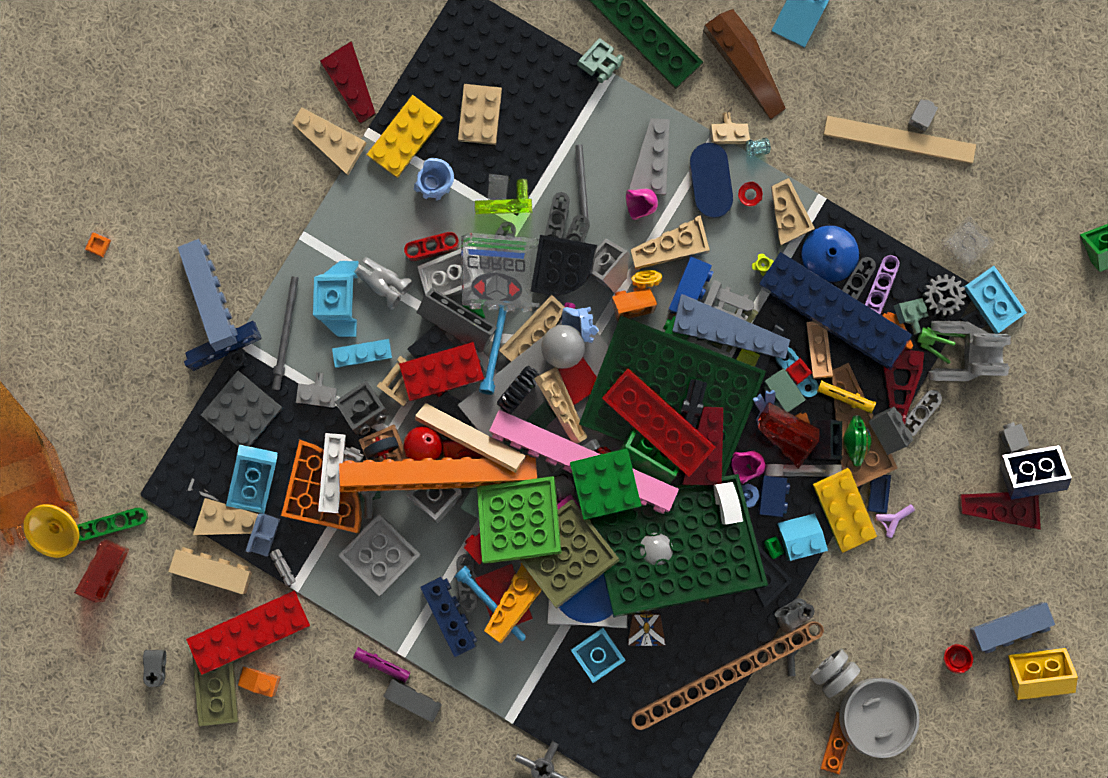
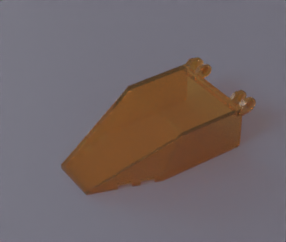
[0,381,80,545]

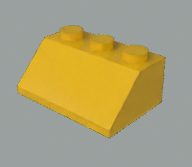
[1008,648,1078,700]

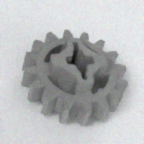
[923,274,966,317]

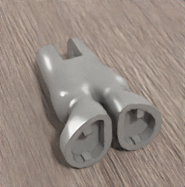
[354,257,413,310]

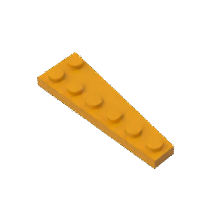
[484,563,542,644]

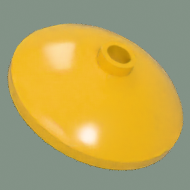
[23,504,79,558]

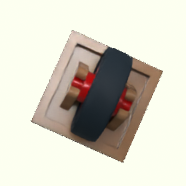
[359,424,407,462]

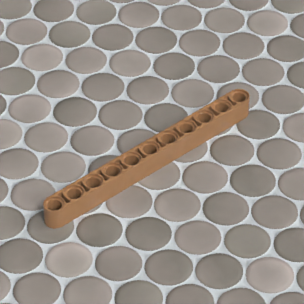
[631,621,824,730]

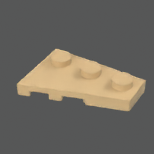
[771,178,815,246]
[193,498,258,535]

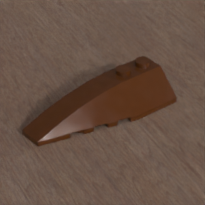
[703,9,786,120]

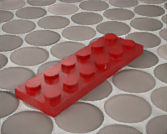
[602,369,716,477]
[186,590,310,675]

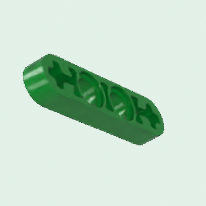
[77,508,148,541]

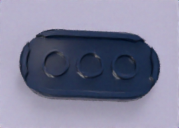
[690,143,733,218]

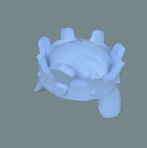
[413,158,454,201]
[562,307,599,343]

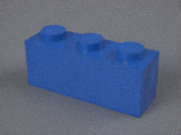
[667,257,713,315]

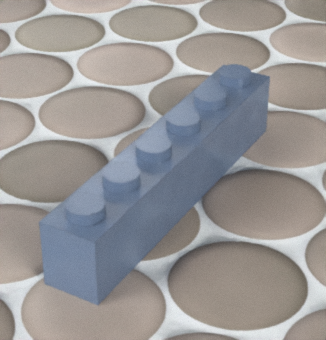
[178,239,238,351]

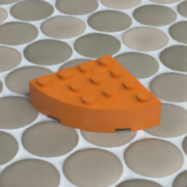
[281,440,362,533]

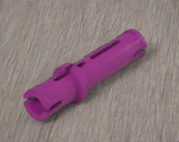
[353,647,411,683]

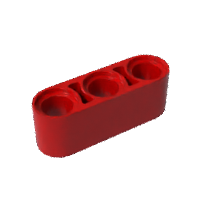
[404,232,459,261]

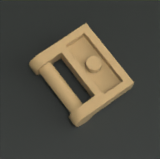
[377,356,409,407]

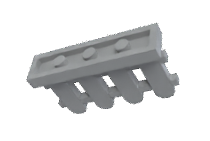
[688,280,754,358]

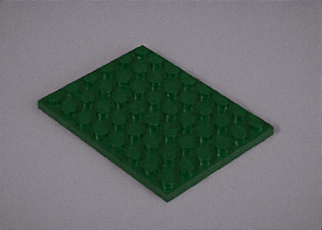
[579,316,766,477]
[590,474,768,618]

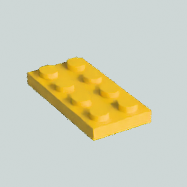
[367,95,443,178]
[813,468,877,553]

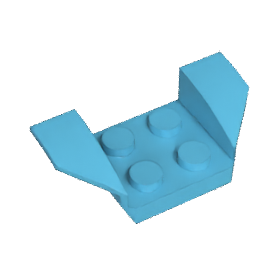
[313,261,359,337]

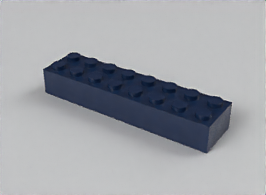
[759,252,912,370]

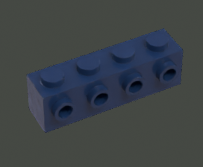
[420,576,478,657]

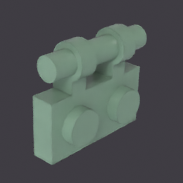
[577,38,624,83]

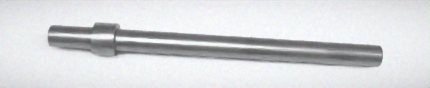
[272,276,299,390]

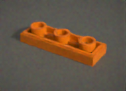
[820,712,849,775]

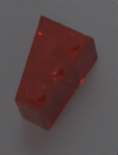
[758,402,819,469]
[74,539,129,603]

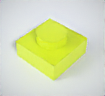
[736,349,760,366]

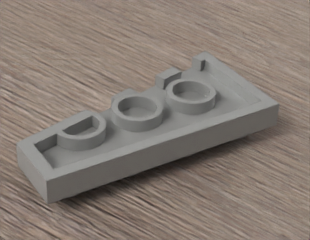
[629,118,670,196]

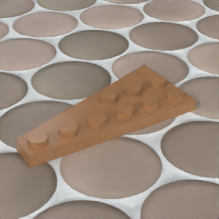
[831,363,898,487]

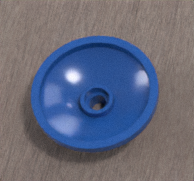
[801,226,859,283]

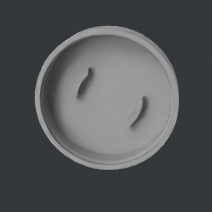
[839,678,919,758]

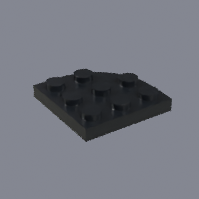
[530,235,597,296]

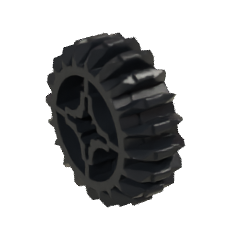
[497,366,540,414]

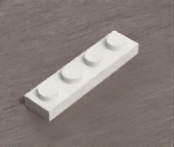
[318,433,346,513]

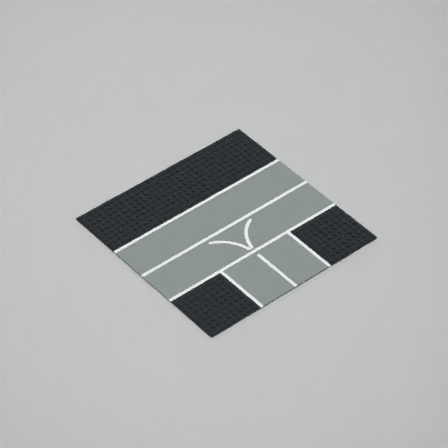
[141,0,971,778]

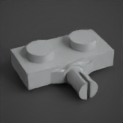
[296,372,338,407]

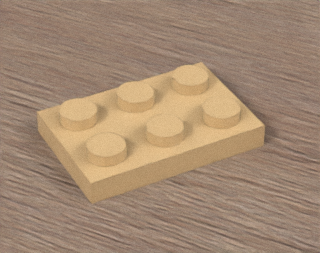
[458,84,502,145]

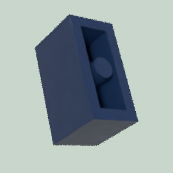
[758,475,790,517]

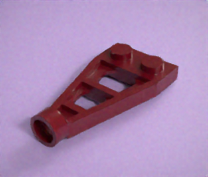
[883,350,924,426]

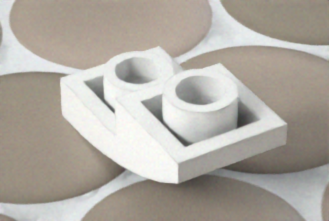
[714,482,743,524]

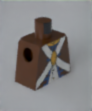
[627,610,665,646]

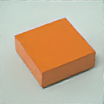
[85,232,111,257]

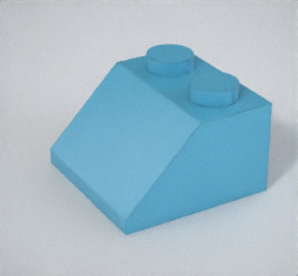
[777,513,828,561]

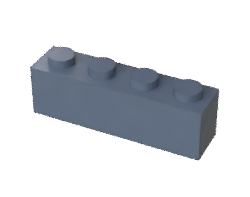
[970,602,1055,653]

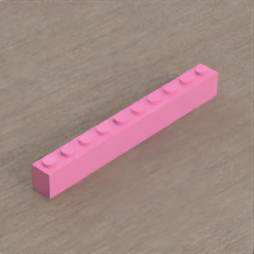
[489,410,679,514]

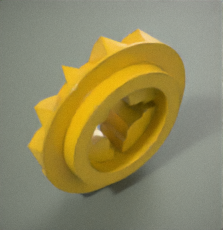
[631,270,662,288]

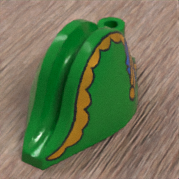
[843,415,872,466]

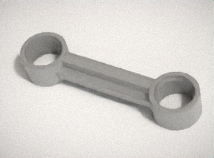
[764,464,842,477]

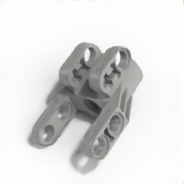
[928,321,1011,381]

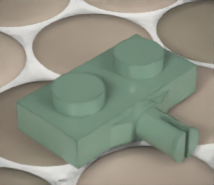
[894,298,929,334]

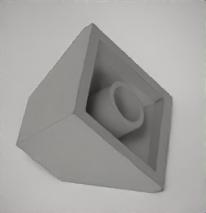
[590,238,629,293]

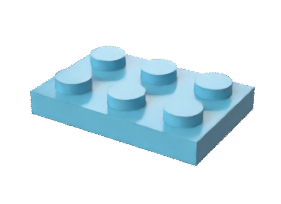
[964,266,1027,334]

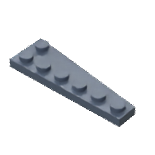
[672,294,790,359]

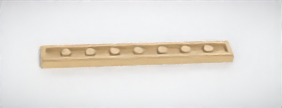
[823,116,976,164]

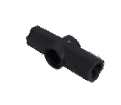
[680,379,707,429]

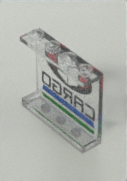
[461,233,539,312]

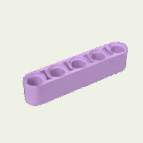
[865,255,899,315]

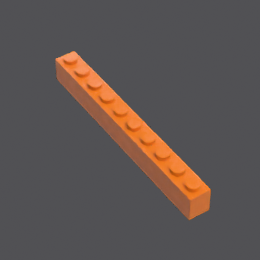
[339,455,537,492]

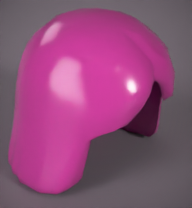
[625,189,658,220]
[731,451,766,483]

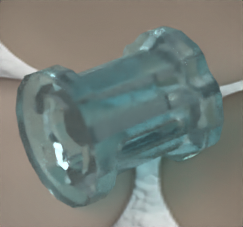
[746,137,771,157]

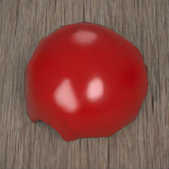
[943,644,973,674]

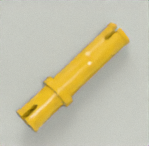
[817,381,876,414]

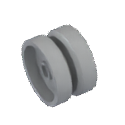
[810,649,861,698]

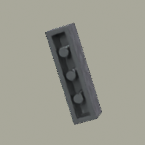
[416,288,497,353]

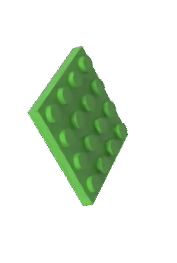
[477,476,562,564]

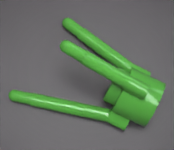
[917,327,965,364]

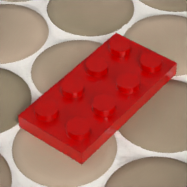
[399,342,484,401]

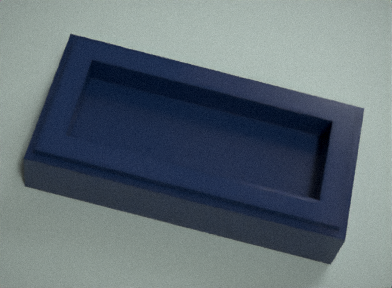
[867,475,891,514]

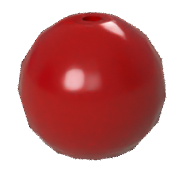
[403,426,443,461]

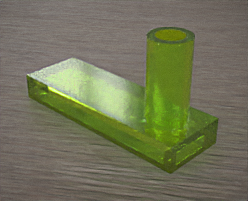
[475,179,533,215]

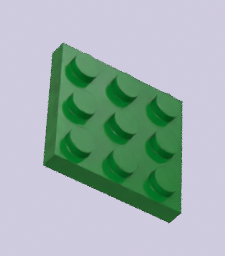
[570,448,642,520]

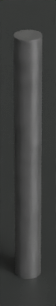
[575,145,589,221]

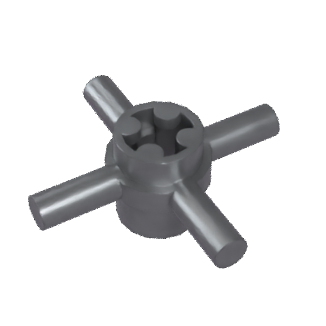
[514,741,567,778]

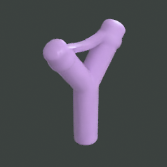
[875,504,915,538]

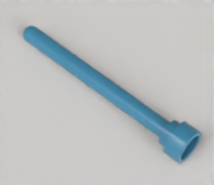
[479,307,507,395]
[454,566,526,641]

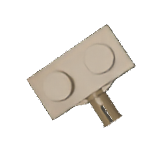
[709,112,750,144]

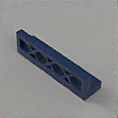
[184,321,262,371]

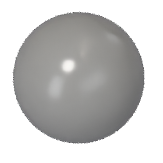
[541,325,585,369]
[640,533,673,565]

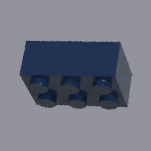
[1000,445,1072,500]

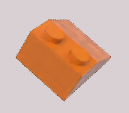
[612,287,657,321]

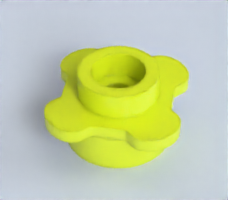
[752,254,774,276]

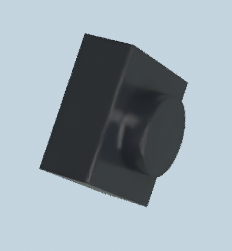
[960,309,988,329]

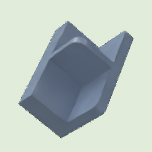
[246,513,280,557]

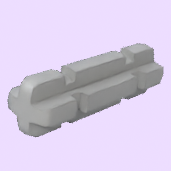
[270,549,296,586]

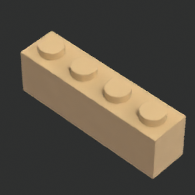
[169,547,253,594]

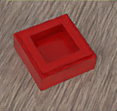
[786,358,812,385]

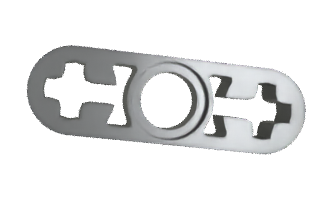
[906,390,942,436]

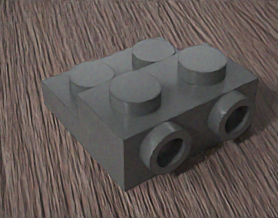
[335,380,389,436]

